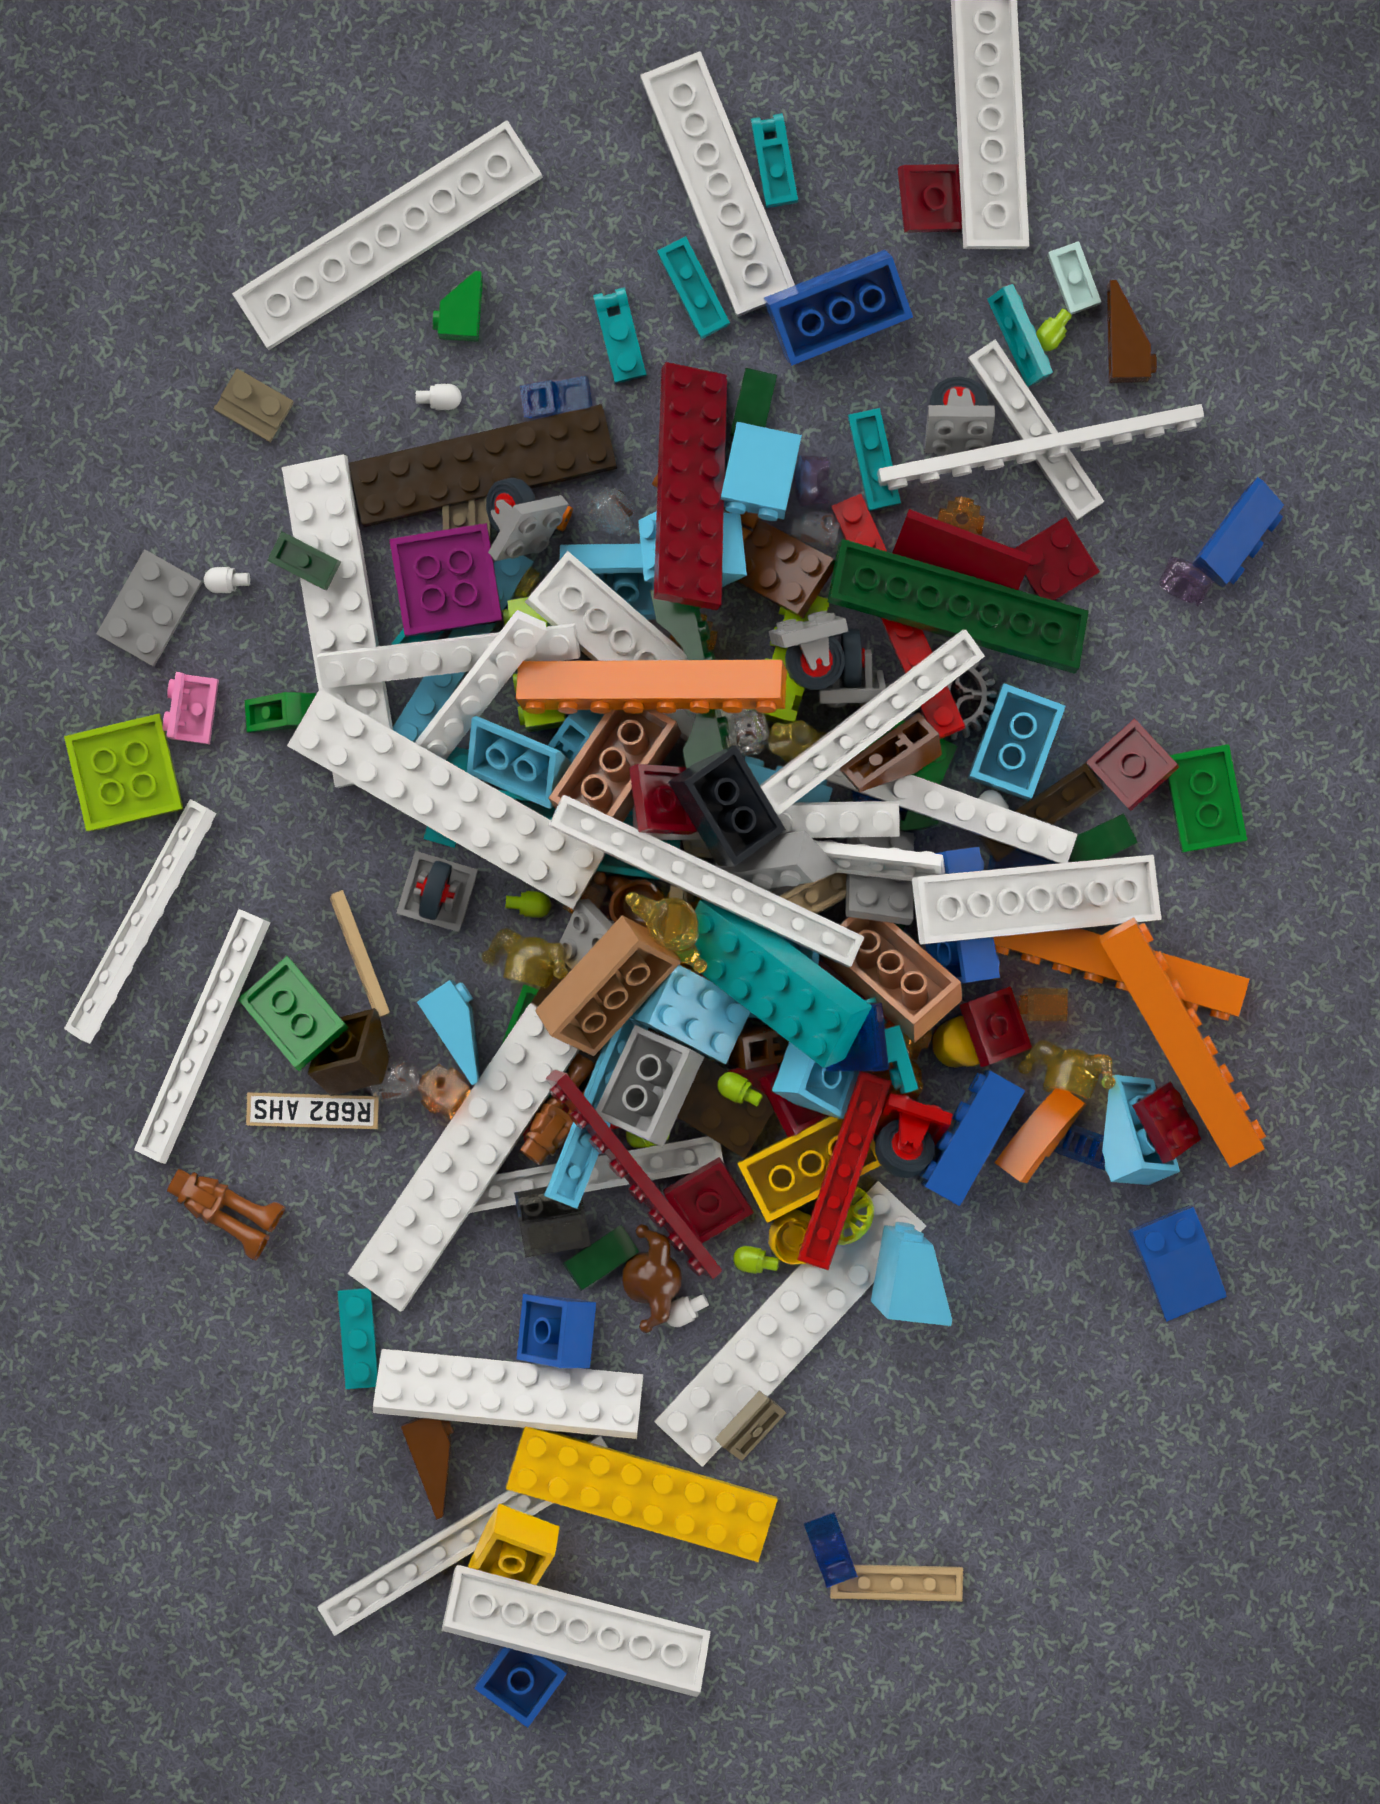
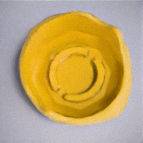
[932,1016,980,1068]
[768,1210,811,1265]

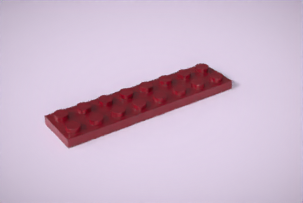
[654,362,727,611]

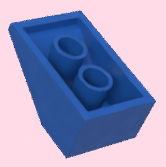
[1128,1205,1227,1322]

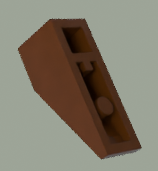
[1107,280,1157,383]
[839,713,942,792]
[728,1025,789,1070]
[401,1418,455,1520]

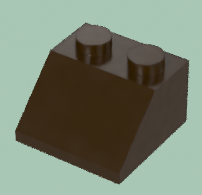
[307,1008,390,1096]

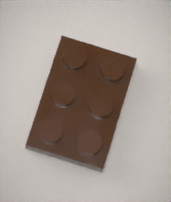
[735,520,835,619]

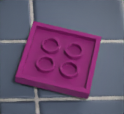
[389,523,503,637]

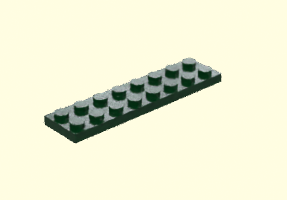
[827,539,1089,674]

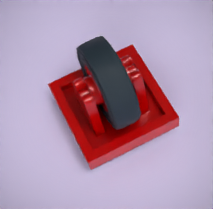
[874,1093,953,1178]

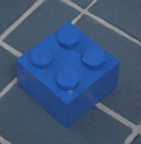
[474,1646,568,1728]

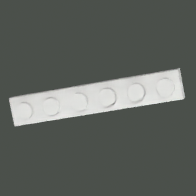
[967,339,1104,521]
[415,610,547,760]

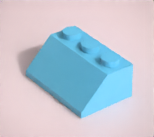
[560,544,656,619]
[467,716,572,809]
[772,1042,862,1119]

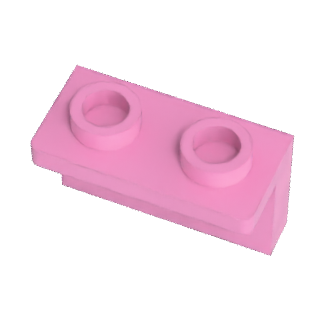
[163,672,219,745]

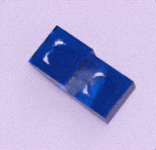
[520,376,593,418]
[804,1512,858,1588]

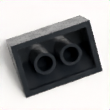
[668,745,786,867]

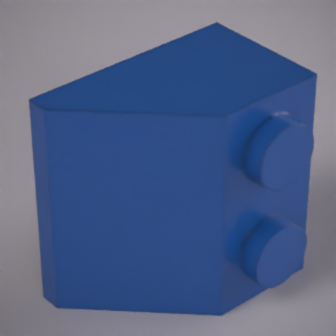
[517,1294,596,1368]

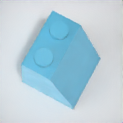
[721,422,802,521]
[638,511,747,587]
[871,1222,952,1326]

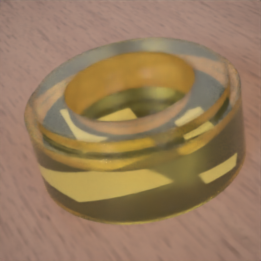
[514,566,541,598]

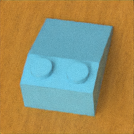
[417,980,481,1085]
[1102,1075,1180,1185]

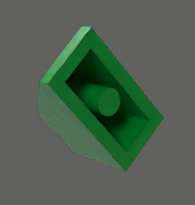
[433,271,483,342]
[244,692,316,732]

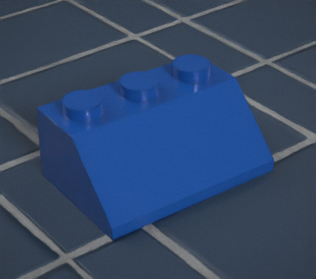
[1191,477,1284,588]

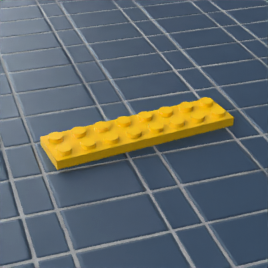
[506,1426,778,1562]

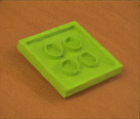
[64,713,184,832]

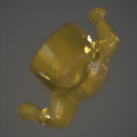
[768,721,827,763]
[626,892,708,973]
[481,928,568,988]
[1018,1040,1116,1099]

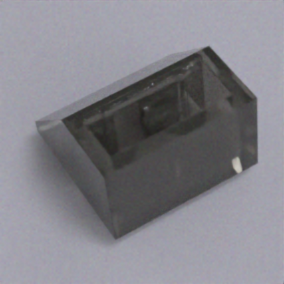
[514,1186,592,1258]

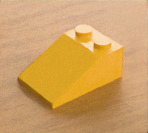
[467,1504,560,1585]

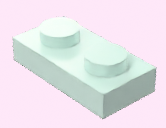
[1047,241,1101,315]

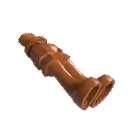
[520,1053,595,1166]
[167,1169,286,1261]

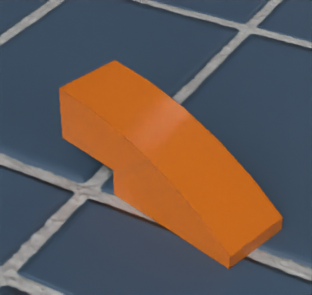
[994,1085,1086,1183]

